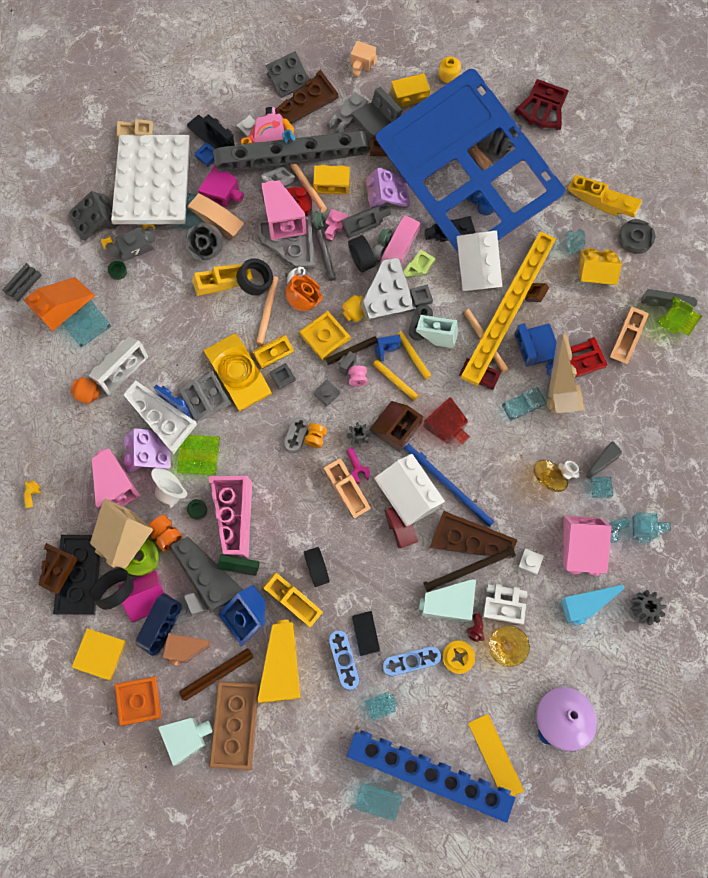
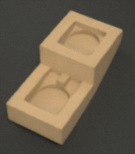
[116,119,153,140]

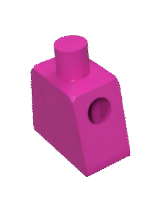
[198,165,244,207]

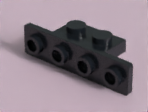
[187,114,242,158]

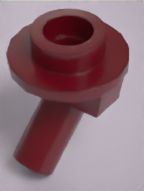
[466,613,485,642]

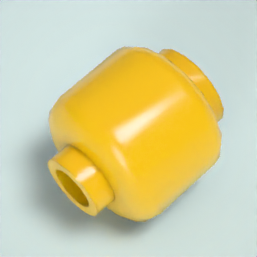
[438,56,461,83]
[342,295,365,322]

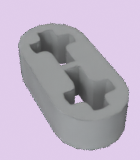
[284,417,308,453]

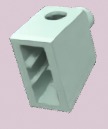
[158,718,213,766]

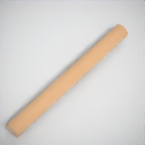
[289,164,327,212]
[256,276,279,345]
[464,309,508,373]

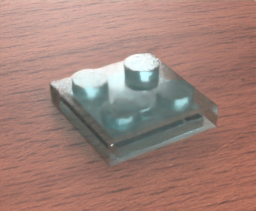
[62,300,111,348]

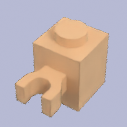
[351,41,378,77]

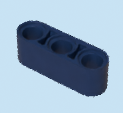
[136,593,182,656]

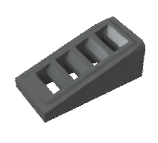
[586,441,622,479]

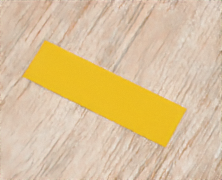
[468,714,524,797]

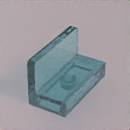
[355,783,403,821]

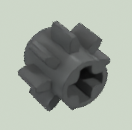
[347,422,371,447]

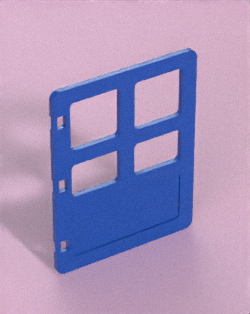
[376,69,565,253]

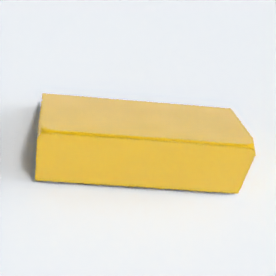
[251,334,294,369]

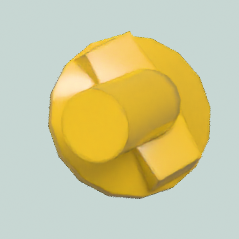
[24,480,41,508]

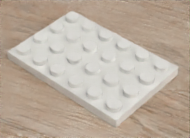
[111,135,190,224]

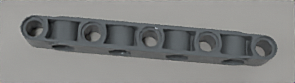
[213,131,370,172]

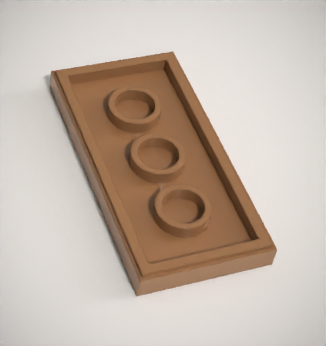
[209,681,260,770]

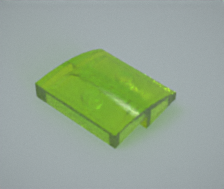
[177,435,220,475]

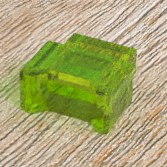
[657,295,702,336]

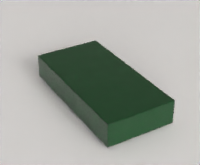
[217,554,260,576]

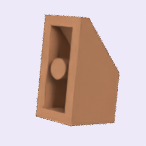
[163,633,211,666]

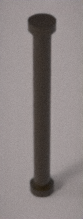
[423,545,516,592]

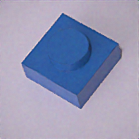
[194,142,215,167]

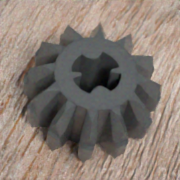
[630,590,666,625]

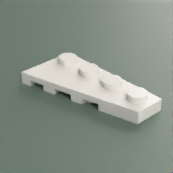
[124,380,197,454]

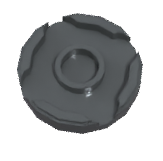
[618,219,656,254]

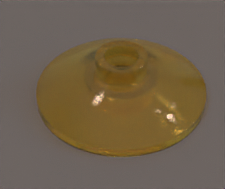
[533,460,568,492]
[489,625,530,667]

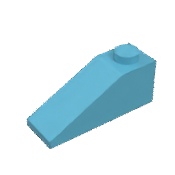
[561,585,624,626]

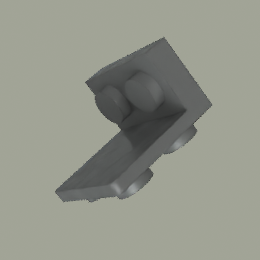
[351,87,403,138]

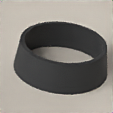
[89,568,134,610]

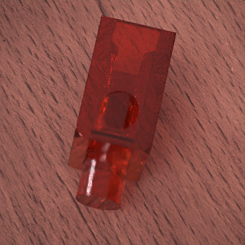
[423,397,470,445]

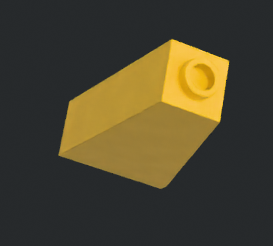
[258,619,301,703]

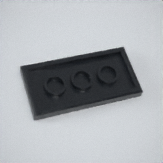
[53,535,100,615]

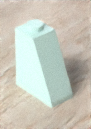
[419,579,476,623]

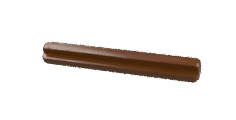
[179,648,253,701]

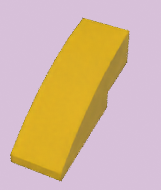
[192,264,253,296]
[261,572,323,628]

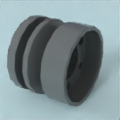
[477,124,522,158]

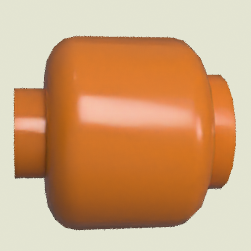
[70,377,100,404]

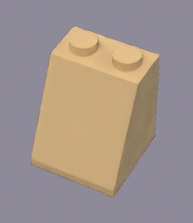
[90,498,153,569]

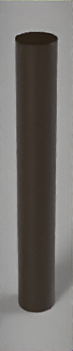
[325,336,377,365]

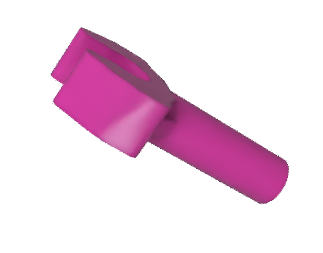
[347,448,370,484]

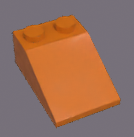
[23,277,95,331]

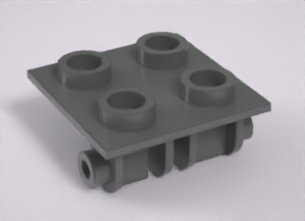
[265,51,309,98]

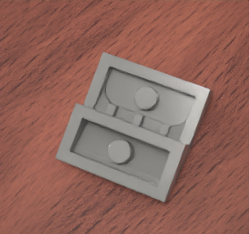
[179,371,232,422]

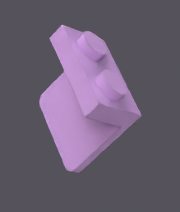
[366,168,410,208]
[123,428,171,472]

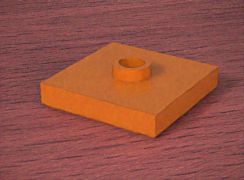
[114,676,162,726]

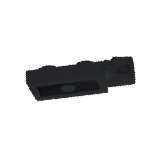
[424,216,475,242]

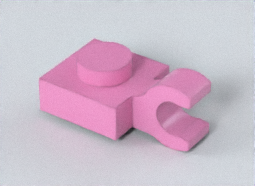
[325,209,348,241]

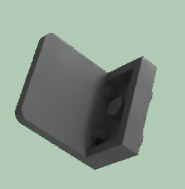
[69,191,120,240]

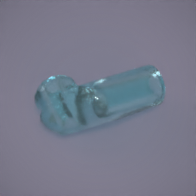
[609,517,629,543]

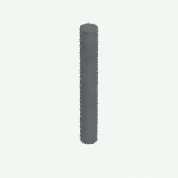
[316,230,336,281]

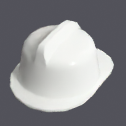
[151,468,187,509]

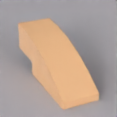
[187,193,244,240]
[610,307,649,364]
[322,458,371,518]

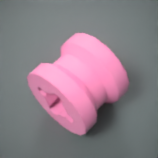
[348,366,368,386]

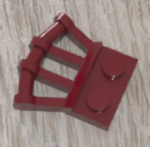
[514,79,569,130]

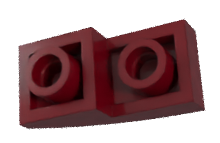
[384,507,418,548]

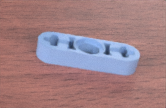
[329,631,359,690]
[383,647,441,676]

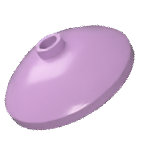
[536,687,597,751]

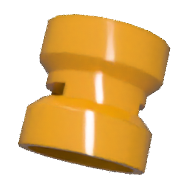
[304,423,327,448]

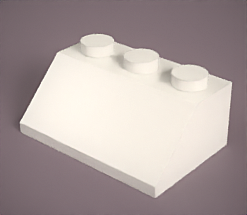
[457,231,502,291]
[89,336,148,396]
[374,454,445,527]

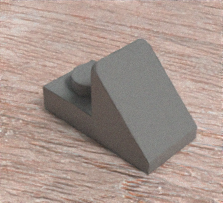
[261,167,296,186]
[175,592,209,626]

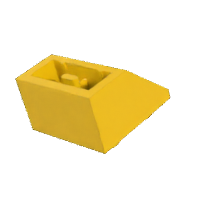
[579,248,622,285]

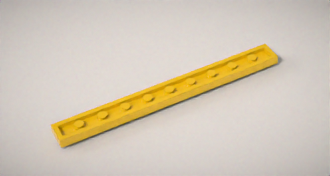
[461,231,556,387]

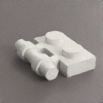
[483,584,527,625]

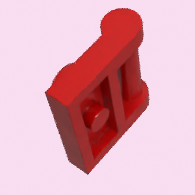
[570,337,608,378]

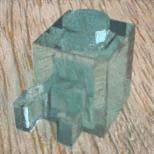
[632,512,671,543]

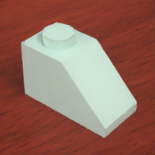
[416,315,458,349]

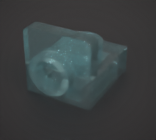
[365,691,398,721]

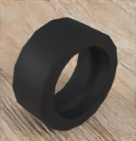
[348,235,376,272]
[236,258,273,295]
[304,547,330,587]

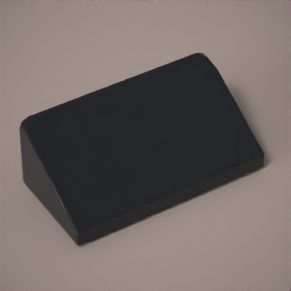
[352,611,380,656]

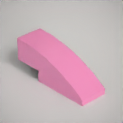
[378,215,420,266]

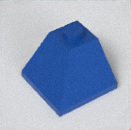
[218,585,265,646]

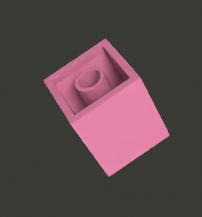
[261,180,307,240]
[92,448,141,510]
[563,515,612,576]

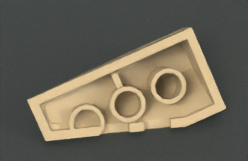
[547,334,584,413]

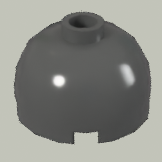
[186,223,223,260]

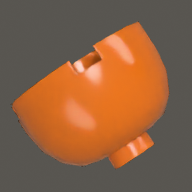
[285,274,323,312]

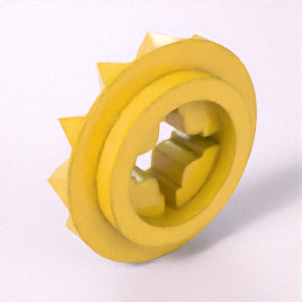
[442,640,475,674]

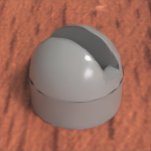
[372,245,385,261]

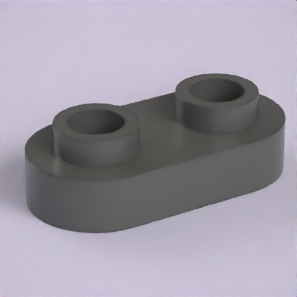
[409,305,433,341]

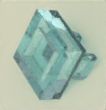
[564,229,585,255]
[590,477,613,498]

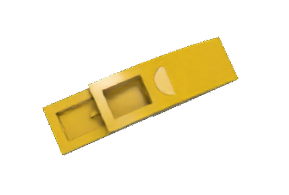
[568,174,642,218]

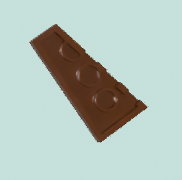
[275,69,339,124]
[429,511,517,559]

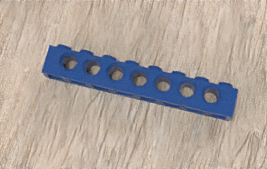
[346,730,516,823]

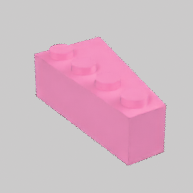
[209,476,252,558]

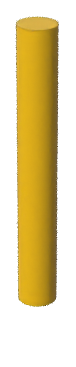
[396,331,432,380]
[372,360,419,401]

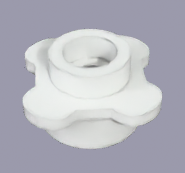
[558,461,579,480]

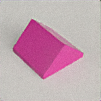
[118,570,165,623]

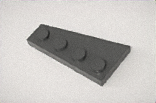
[170,537,244,613]

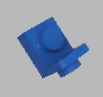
[374,335,401,361]

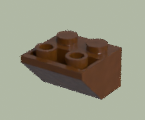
[369,401,423,452]

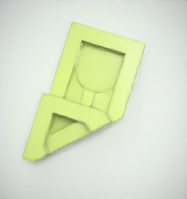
[403,249,436,277]

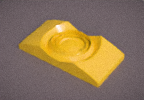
[203,333,272,412]

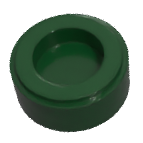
[108,261,127,280]
[187,499,207,520]

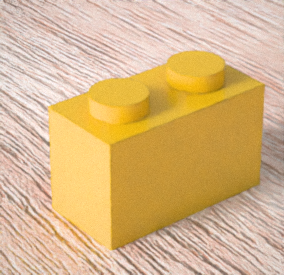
[391,73,430,108]
[314,165,350,195]

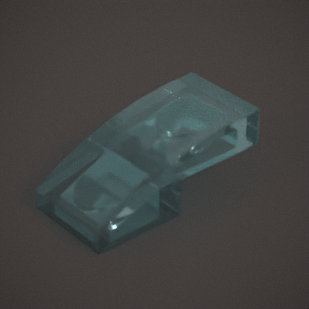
[502,387,547,421]

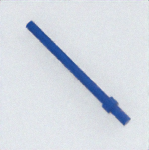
[404,443,495,527]

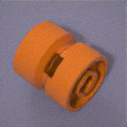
[148,514,183,552]

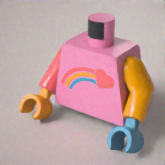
[241,107,295,144]

